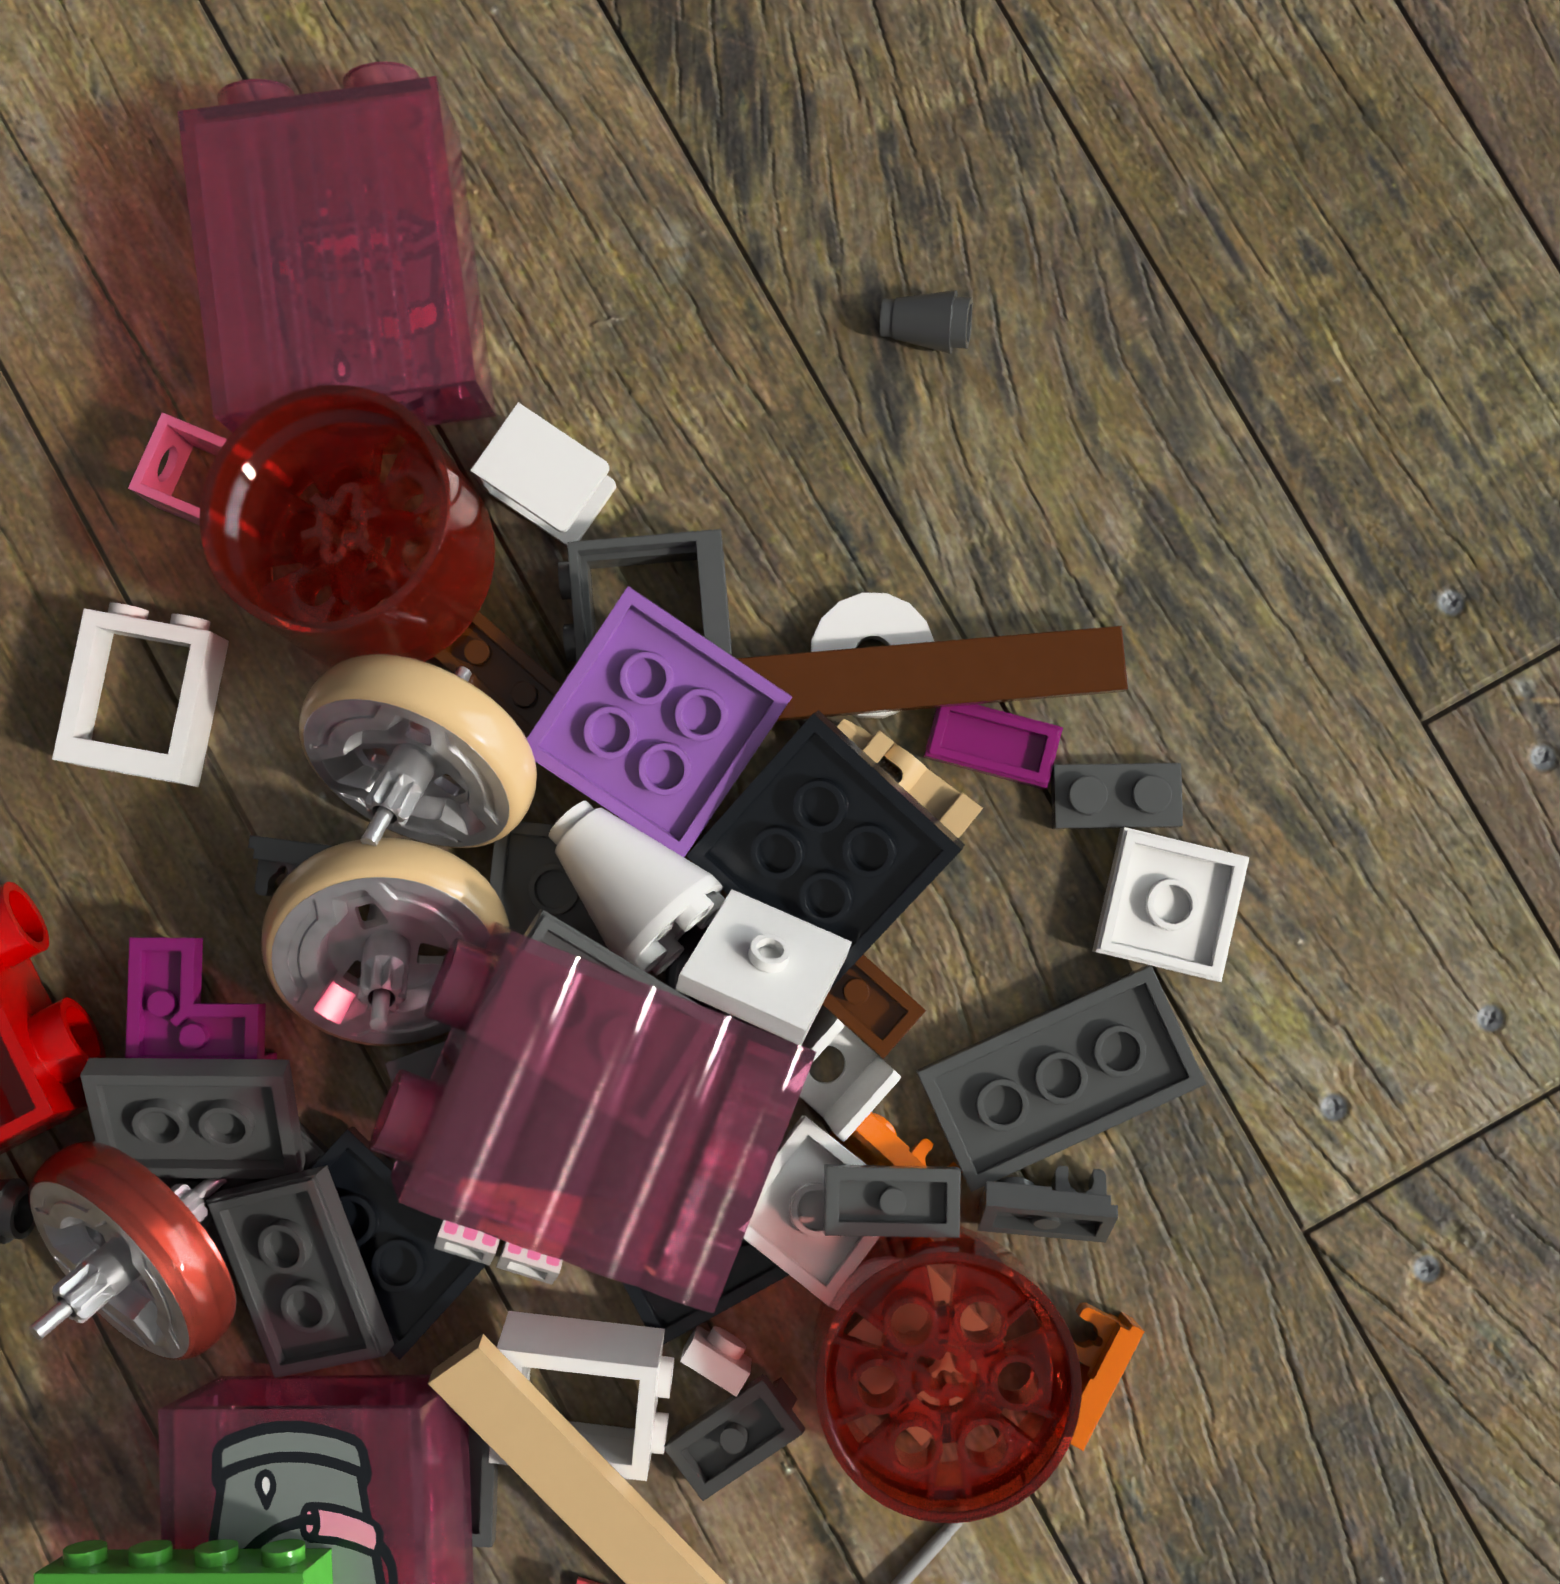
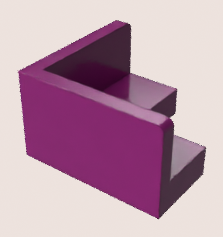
[125,937,277,1059]

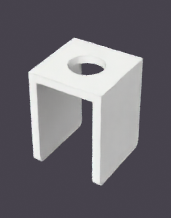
[470,402,616,546]
[768,1006,901,1142]

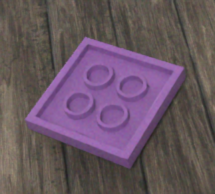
[527,586,792,857]

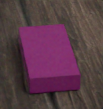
[923,704,1063,790]

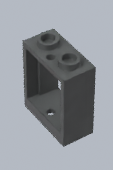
[558,529,733,662]

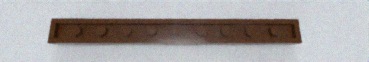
[409,587,926,1059]

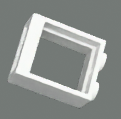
[52,602,229,787]
[489,1311,674,1481]

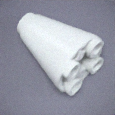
[548,800,725,975]

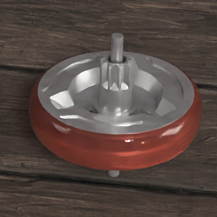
[28,1141,237,1361]

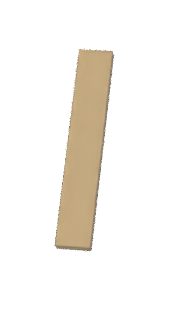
[428,1334,726,1584]

